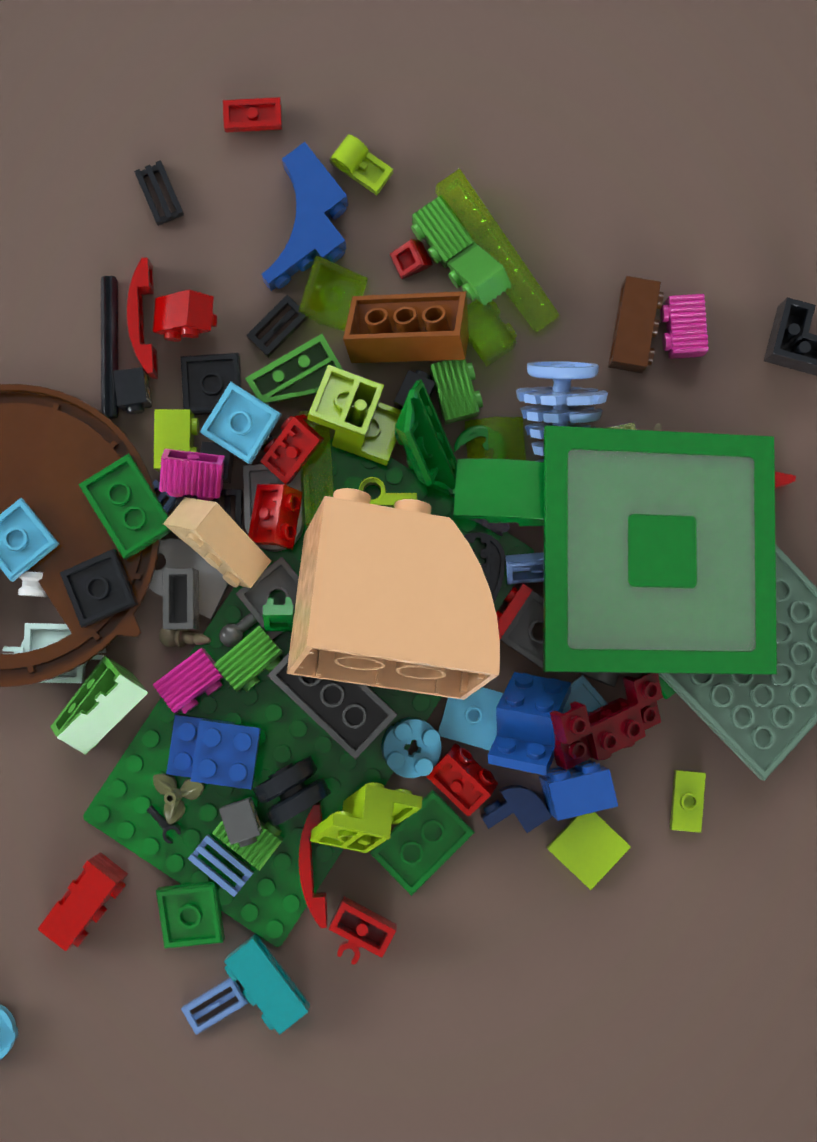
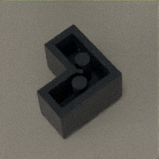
[764,297,817,376]

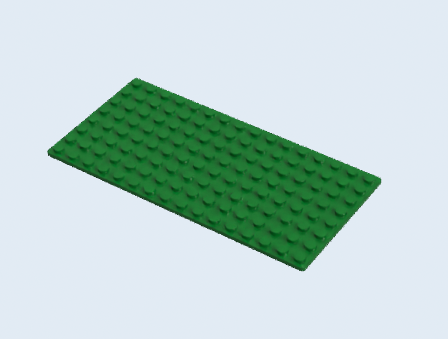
[83,437,534,947]

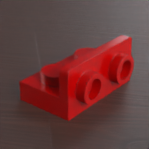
[260,414,324,485]
[248,484,302,549]
[426,743,498,817]

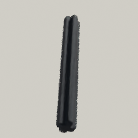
[101,276,119,419]

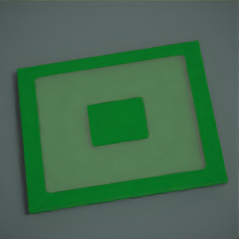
[543,425,777,675]

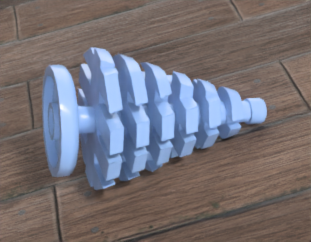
[516,361,608,462]

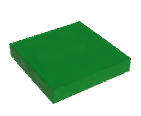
[156,881,225,948]

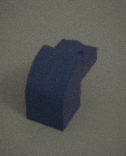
[481,785,552,833]

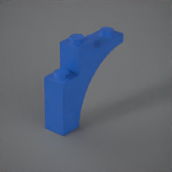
[261,142,348,291]

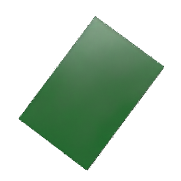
[78,453,172,560]
[370,789,475,896]

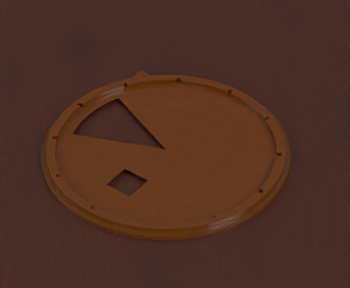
[0,384,160,687]

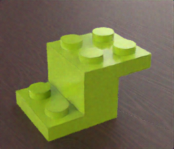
[307,365,401,466]
[310,782,422,853]

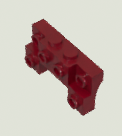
[550,673,663,770]

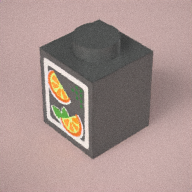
[219,796,263,847]

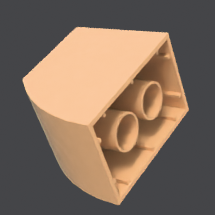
[287,488,500,700]

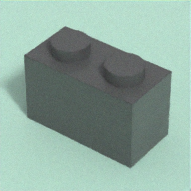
[163,568,199,630]

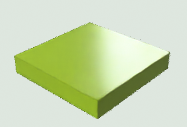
[546,812,631,890]

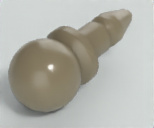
[159,627,211,647]

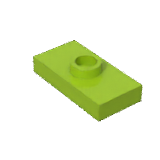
[670,770,706,833]

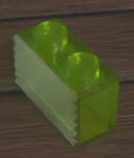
[468,299,517,367]

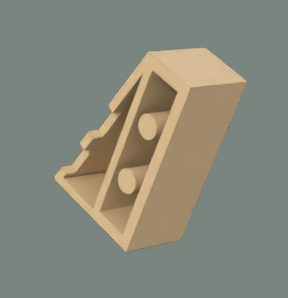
[163,497,271,588]

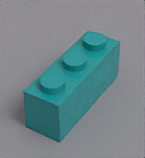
[224,934,310,1035]

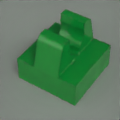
[263,597,294,632]

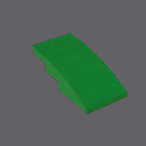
[453,459,544,526]

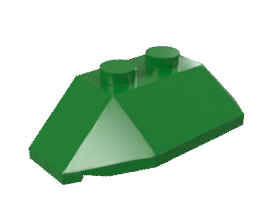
[395,379,457,496]

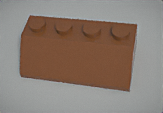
[343,291,469,363]

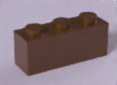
[608,276,664,373]

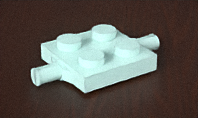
[2,623,106,683]

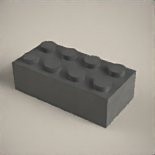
[267,653,397,760]

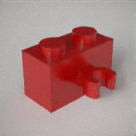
[153,289,217,342]
[328,896,397,965]

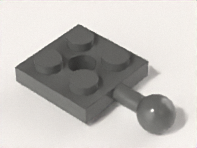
[219,557,299,647]
[500,591,544,669]

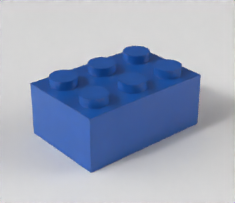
[539,759,618,821]

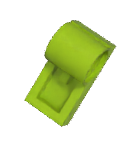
[330,134,393,196]
[359,477,417,508]

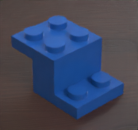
[488,672,571,776]
[166,714,261,790]

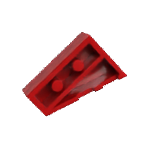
[37,852,128,952]

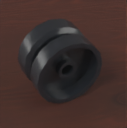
[252,755,331,827]

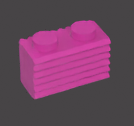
[660,294,709,359]
[159,449,225,501]
[153,648,224,714]

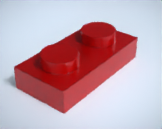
[223,97,283,133]
[496,584,533,639]

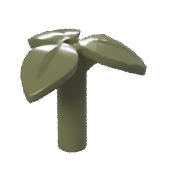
[153,773,204,825]

